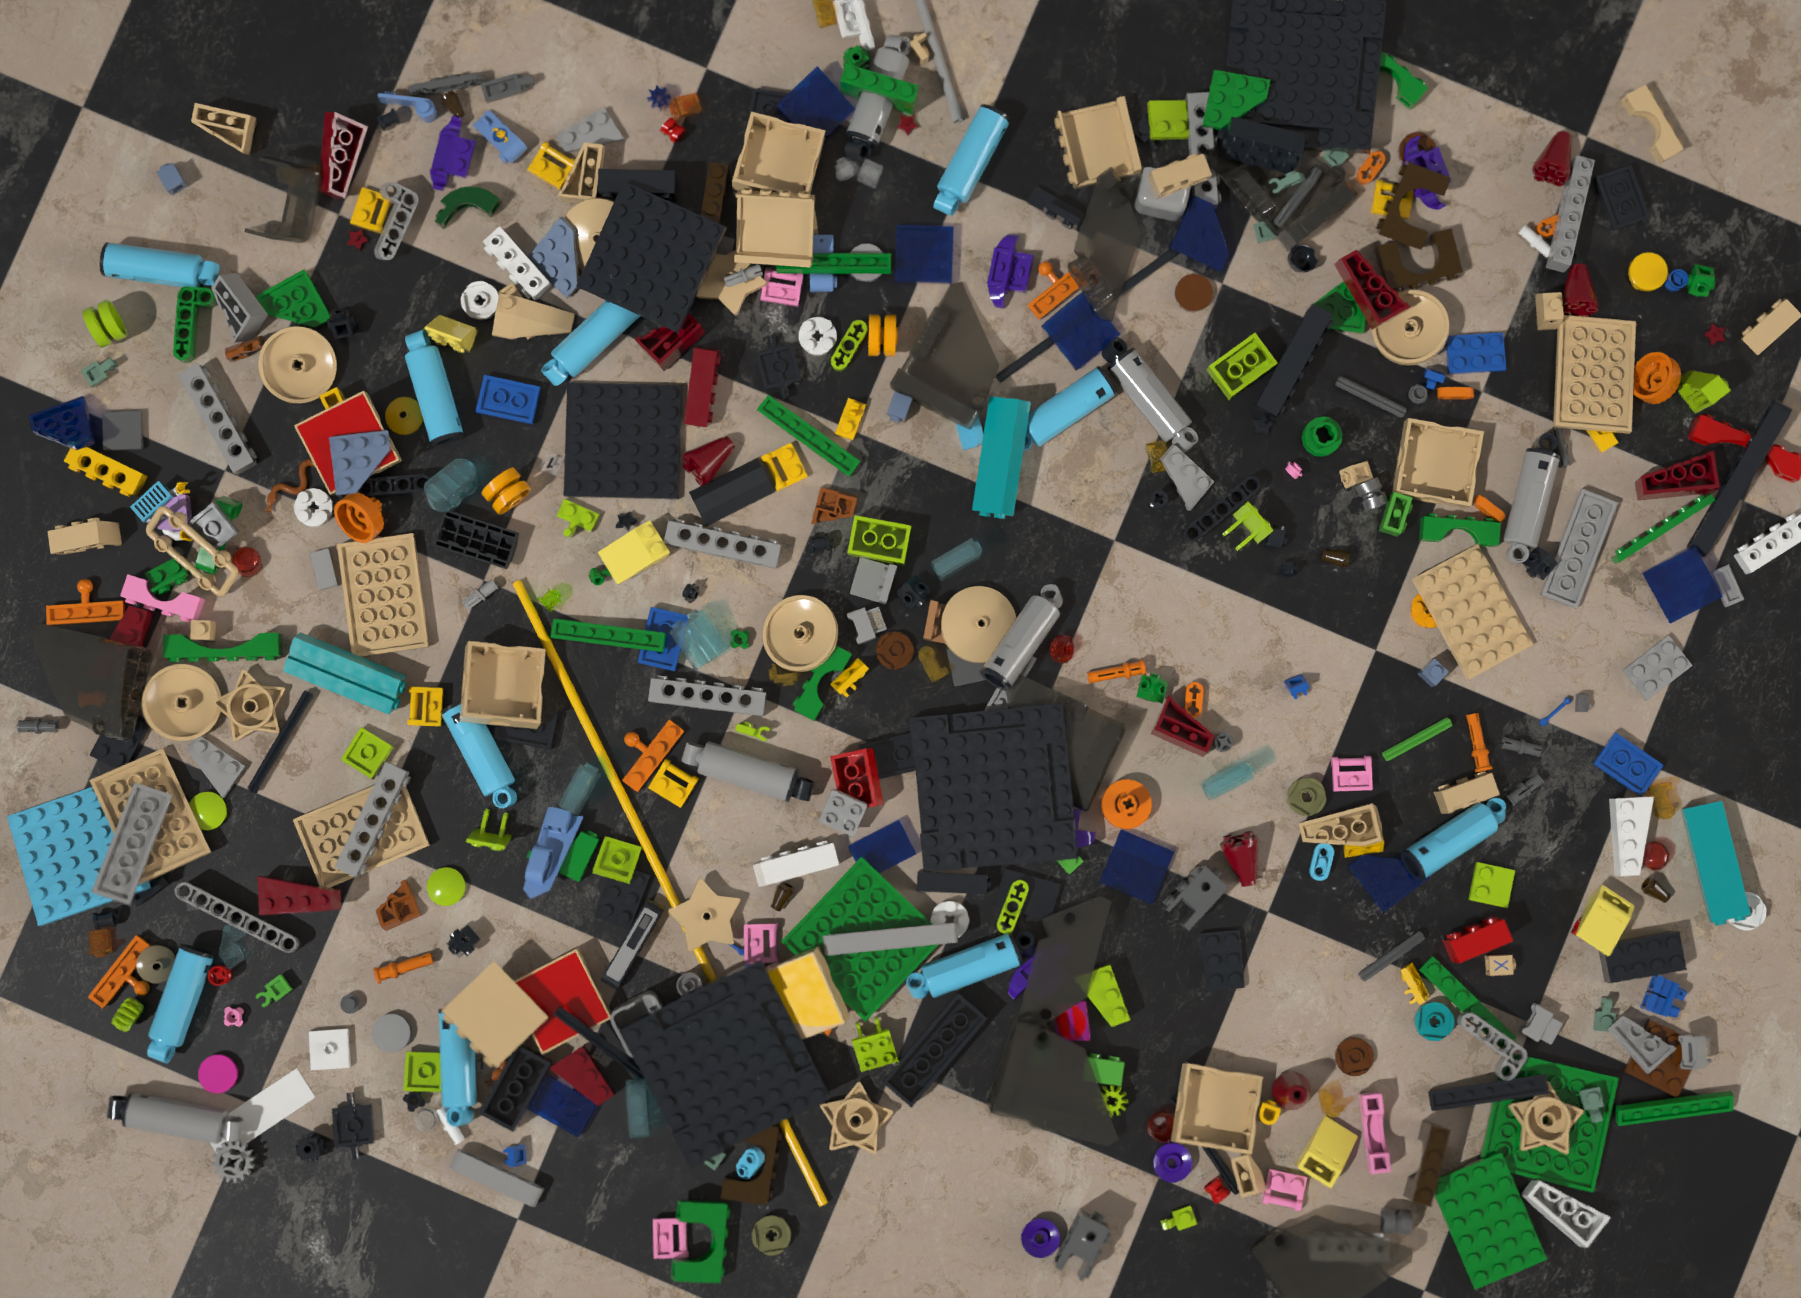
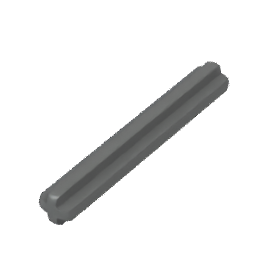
[1274,167,1322,228]
[1336,376,1407,418]
[1358,931,1425,982]

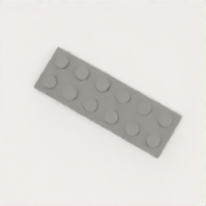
[1540,489,1618,609]
[91,783,173,905]

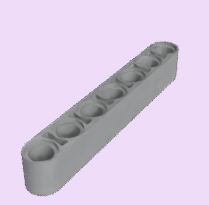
[175,882,299,953]
[823,923,958,955]

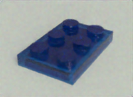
[848,820,916,873]
[528,1074,597,1138]

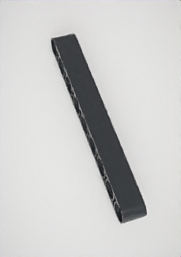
[1686,399,1792,558]

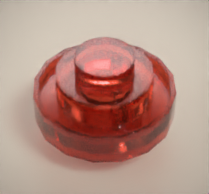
[1050,635,1074,664]

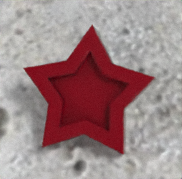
[896,115,918,136]
[347,229,369,251]
[1704,323,1725,346]

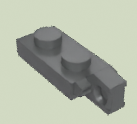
[481,73,536,103]

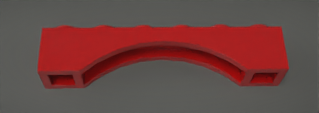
[1687,414,1801,483]

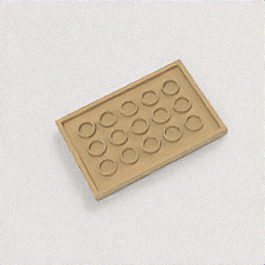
[1553,315,1636,434]
[337,533,430,657]
[1412,544,1533,680]
[90,748,211,885]
[293,780,430,888]

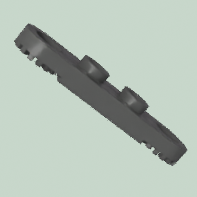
[408,73,484,97]

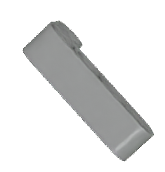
[374,182,419,260]
[1457,1012,1527,1080]

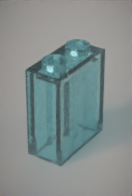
[931,538,982,581]
[668,609,729,669]
[1199,761,1254,800]
[558,763,601,815]

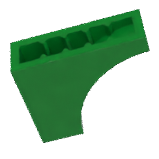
[526,830,600,882]

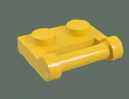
[527,141,576,190]
[1371,179,1414,220]
[350,187,393,234]
[760,443,808,492]
[407,687,444,727]
[648,758,699,808]

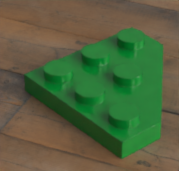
[1202,70,1270,130]
[255,269,330,329]
[1313,281,1365,334]

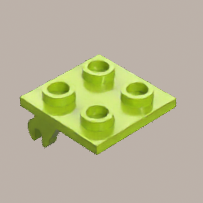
[1223,502,1273,551]
[466,809,512,851]
[851,1016,898,1072]

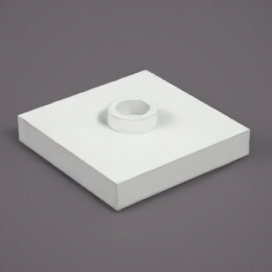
[309,1028,351,1070]

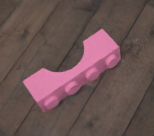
[120,574,205,623]
[1358,1091,1391,1174]

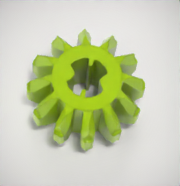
[112,997,144,1032]
[1095,1084,1128,1117]

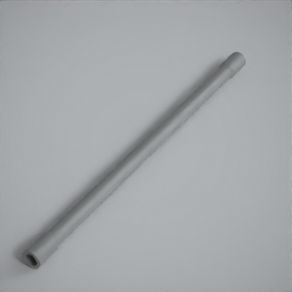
[915,0,964,123]

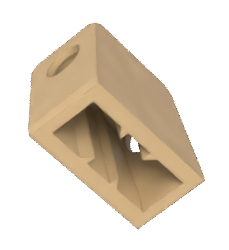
[1535,292,1564,330]

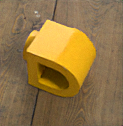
[1257,1099,1281,1125]

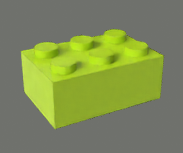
[1207,333,1278,400]
[847,515,911,566]

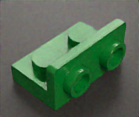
[145,558,191,595]

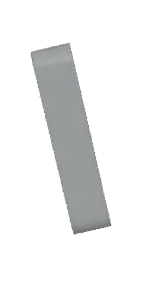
[450,1149,544,1207]

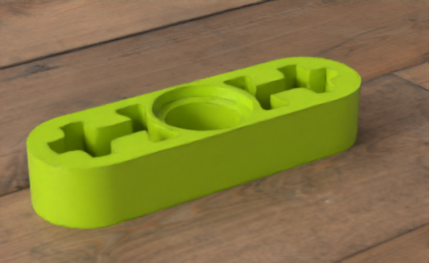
[831,320,867,371]
[997,880,1028,934]

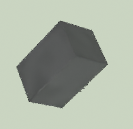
[1575,694,1592,712]

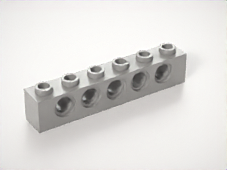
[1185,92,1221,210]
[1546,155,1595,273]
[178,363,258,475]
[664,519,782,569]
[648,675,767,716]
[335,762,410,877]

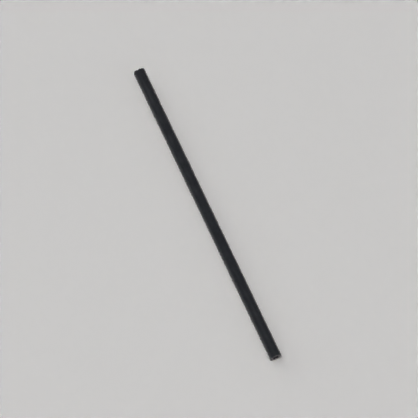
[995,221,1215,383]

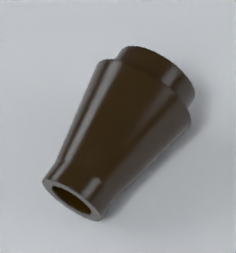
[440,90,466,118]
[1322,549,1351,568]
[1641,877,1671,903]
[771,881,795,912]

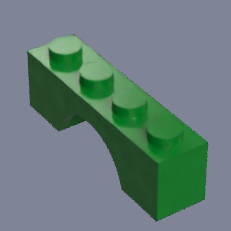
[1379,49,1428,110]
[1419,514,1501,548]
[793,645,852,722]

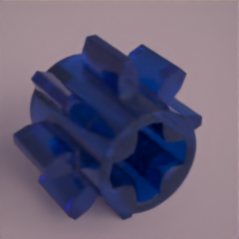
[647,85,671,111]

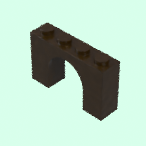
[1376,160,1451,250]
[701,162,731,251]
[1375,228,1463,293]
[1403,1120,1451,1207]
[721,1125,782,1205]

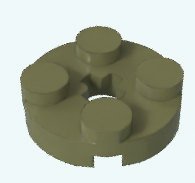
[1287,778,1326,816]
[752,1215,791,1255]

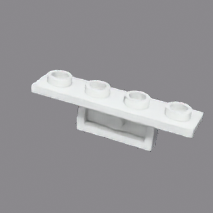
[833,0,875,53]

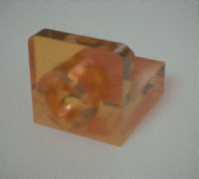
[669,93,702,121]
[87,929,112,958]

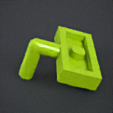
[556,499,600,538]

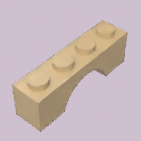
[1621,84,1684,165]

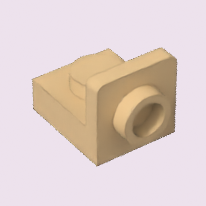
[910,32,929,66]
[1339,461,1374,488]

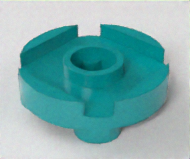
[1414,1002,1454,1041]

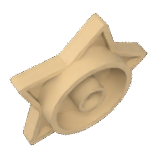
[697,250,767,316]
[212,669,286,742]
[668,879,740,952]
[820,1081,893,1154]
[1508,1081,1584,1154]

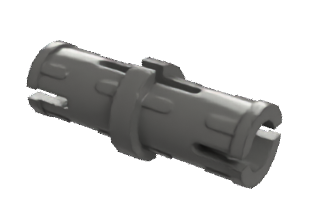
[1550,428,1571,468]
[17,719,59,734]
[1501,737,1542,757]
[1506,773,1544,806]

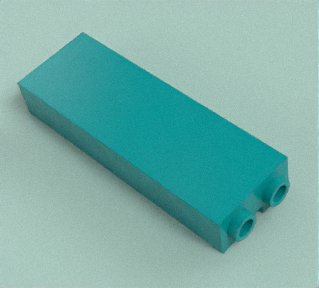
[972,396,1031,519]
[283,632,407,715]
[1681,801,1751,926]

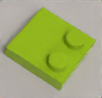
[1147,101,1189,140]
[340,727,394,780]
[593,836,642,884]
[1468,862,1515,908]
[403,1051,441,1092]

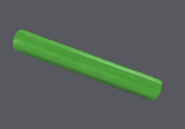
[1382,717,1452,761]

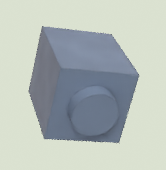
[156,163,189,196]
[887,392,913,423]
[1418,659,1449,687]

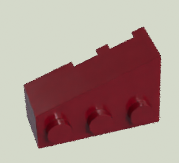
[634,313,705,371]
[1151,696,1214,757]
[550,1044,616,1106]

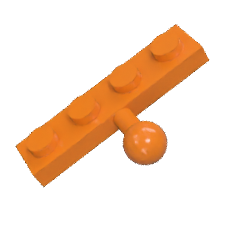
[1027,258,1098,320]
[46,579,125,626]
[622,719,684,792]
[88,935,152,1009]

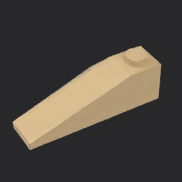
[492,293,575,339]
[1298,804,1383,846]

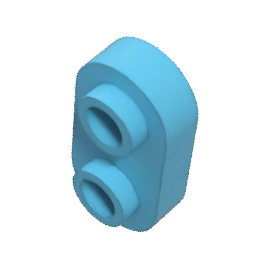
[1309,843,1334,881]
[736,1146,764,1179]

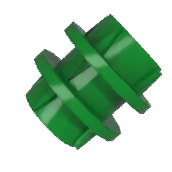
[1302,417,1342,457]

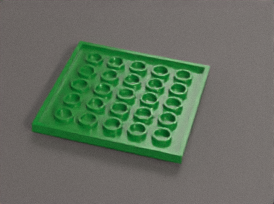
[781,857,938,1022]
[1480,1053,1618,1193]

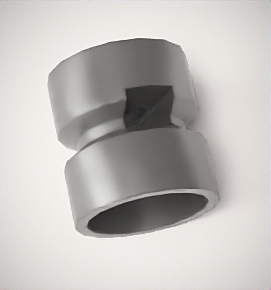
[1355,477,1389,512]
[677,971,704,996]
[1380,1208,1412,1235]

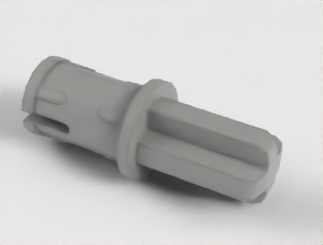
[724,264,762,287]
[462,579,499,610]

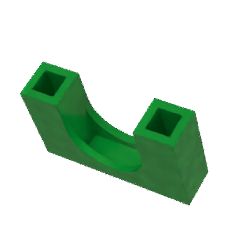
[840,63,919,115]
[671,1199,730,1283]

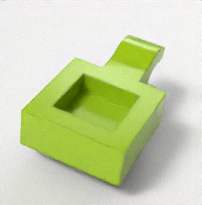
[735,721,770,741]
[1160,1205,1197,1231]

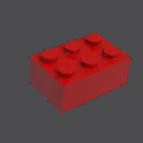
[830,748,884,808]
[1442,916,1513,963]

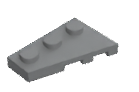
[556,107,624,154]
[1161,444,1214,511]
[187,736,246,798]
[1607,1016,1677,1074]

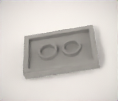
[1622,635,1692,701]

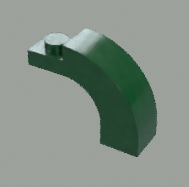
[435,186,502,229]

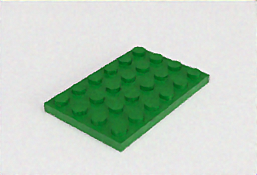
[1434,1151,1547,1290]

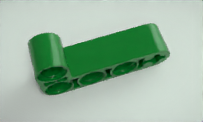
[173,287,218,363]
[195,496,243,575]

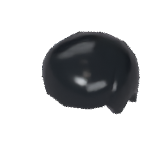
[1287,244,1318,273]

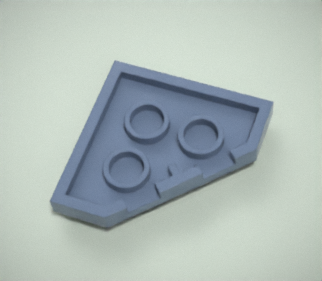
[527,217,580,298]
[329,431,391,495]

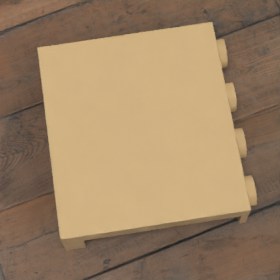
[1054,96,1142,189]
[734,188,815,267]
[442,961,548,1068]

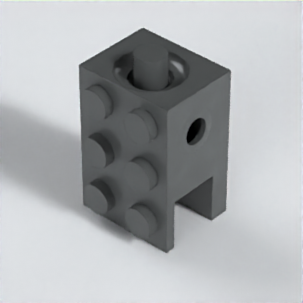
[1162,865,1229,930]
[1053,1209,1111,1282]

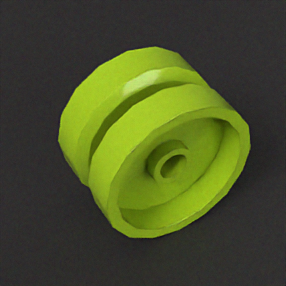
[82,299,127,348]

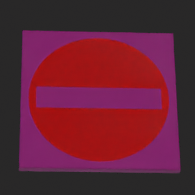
[1053,1001,1091,1042]

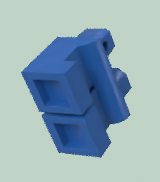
[1640,975,1687,1018]

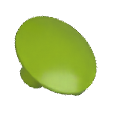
[189,792,227,830]
[427,867,466,906]

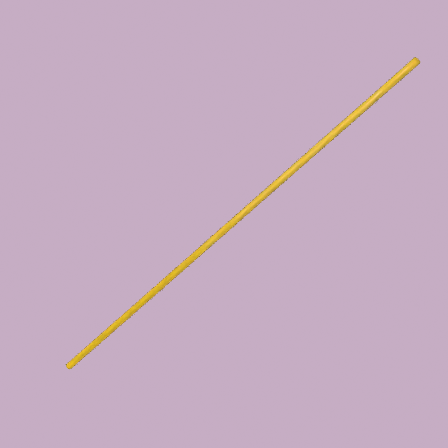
[513,580,828,1207]

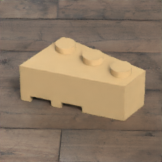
[191,103,257,155]
[558,142,605,203]
[1148,153,1212,200]
[1741,298,1801,355]
[48,518,122,555]
[1434,771,1500,814]

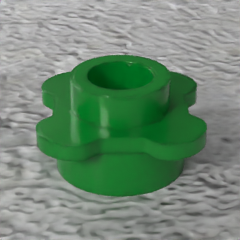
[730,630,750,649]

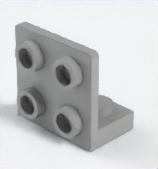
[850,558,897,604]
[819,789,868,837]

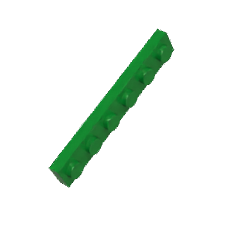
[776,253,891,274]
[757,395,860,477]
[1611,494,1715,564]
[551,619,667,653]
[1418,956,1517,1049]
[1616,1091,1734,1126]

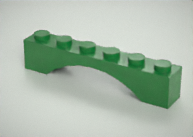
[163,633,283,663]

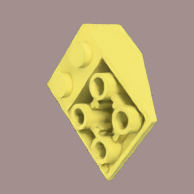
[425,315,478,353]
[1576,884,1634,956]
[1294,1115,1358,1189]

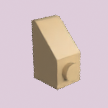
[1231,1154,1267,1198]

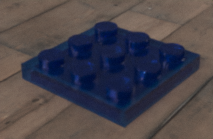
[775,66,855,138]
[895,225,954,284]
[1041,290,1121,371]
[1642,546,1723,624]
[1099,829,1174,905]

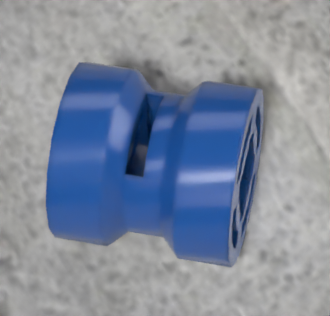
[1664,269,1688,292]

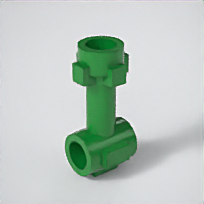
[588,568,611,586]

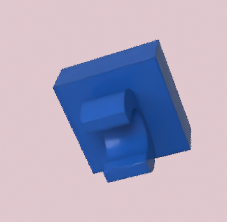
[1423,367,1445,390]
[1284,674,1309,699]
[503,1144,527,1167]

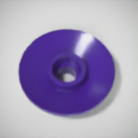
[1153,1143,1192,1183]
[1021,1218,1060,1258]

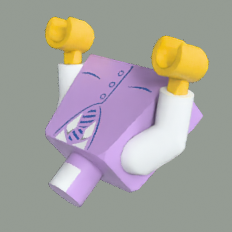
[147,482,193,541]

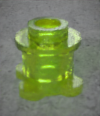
[537,588,562,613]

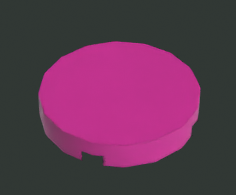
[198,1054,238,1093]

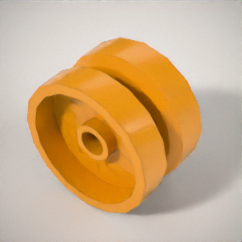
[868,314,898,357]
[481,467,531,515]

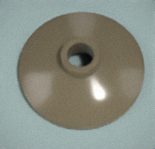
[136,945,176,983]

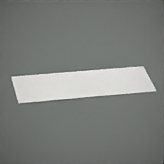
[210,1068,315,1159]

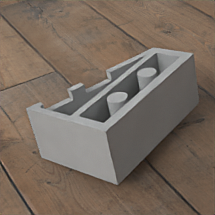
[211,273,268,343]

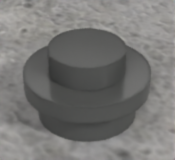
[1408,384,1428,404]
[340,994,360,1014]

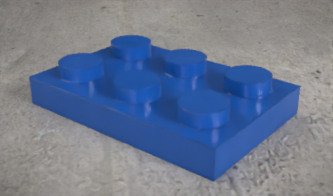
[1445,332,1506,375]
[476,375,541,425]
[637,607,688,671]
[1592,732,1663,797]

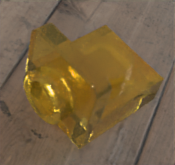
[812,0,837,28]
[1145,440,1168,473]
[1317,1089,1344,1118]

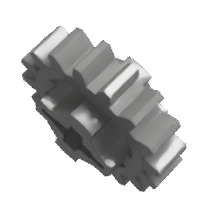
[212,1140,256,1183]

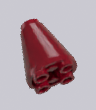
[1532,131,1572,187]
[1562,264,1598,317]
[682,436,735,486]
[1220,830,1259,887]
[1272,1071,1311,1110]

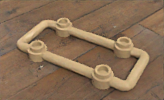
[146,506,239,597]

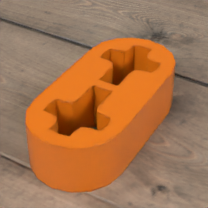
[1356,151,1385,185]
[1535,215,1558,238]
[1437,387,1474,399]
[1472,494,1506,523]
[1184,682,1204,718]

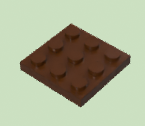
[1624,1019,1691,1098]

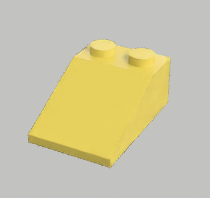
[598,520,670,585]

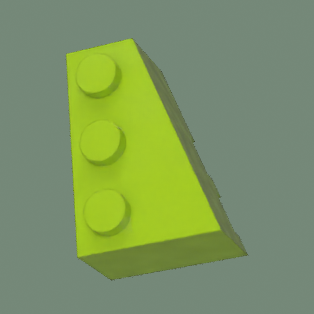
[1676,370,1731,414]
[1073,964,1130,1027]

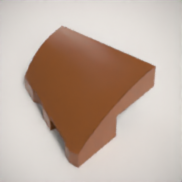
[225,336,265,362]
[811,486,858,524]
[376,880,422,931]

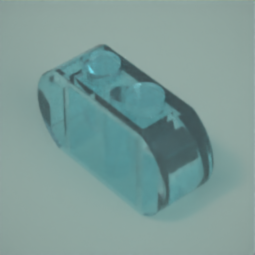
[424,459,479,512]
[626,1078,651,1139]

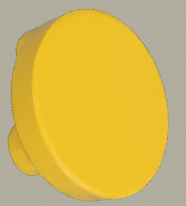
[1628,252,1668,291]

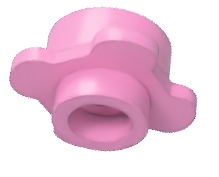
[1285,461,1303,479]
[224,1007,244,1027]

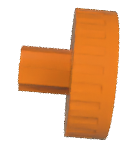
[1633,352,1681,404]
[334,492,384,543]
[1101,779,1152,829]

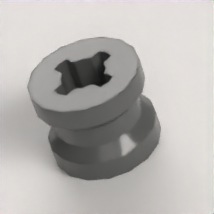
[1213,733,1234,752]

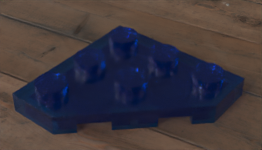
[1169,195,1229,272]
[29,396,95,450]
[1348,855,1429,913]

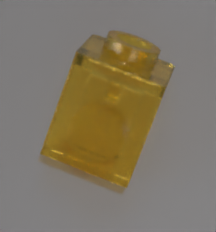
[769,664,798,686]

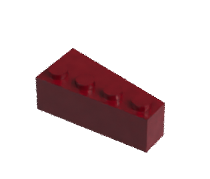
[318,112,368,198]
[1334,250,1410,330]
[684,346,721,428]
[1635,451,1720,501]
[88,606,154,686]
[257,876,341,915]

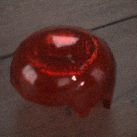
[232,546,262,578]
[1642,841,1670,871]
[1147,1111,1174,1143]

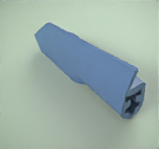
[523,807,583,899]

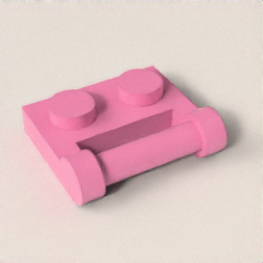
[760,267,804,307]
[1331,756,1373,791]
[744,924,780,963]
[1262,1168,1307,1212]
[653,1217,689,1259]

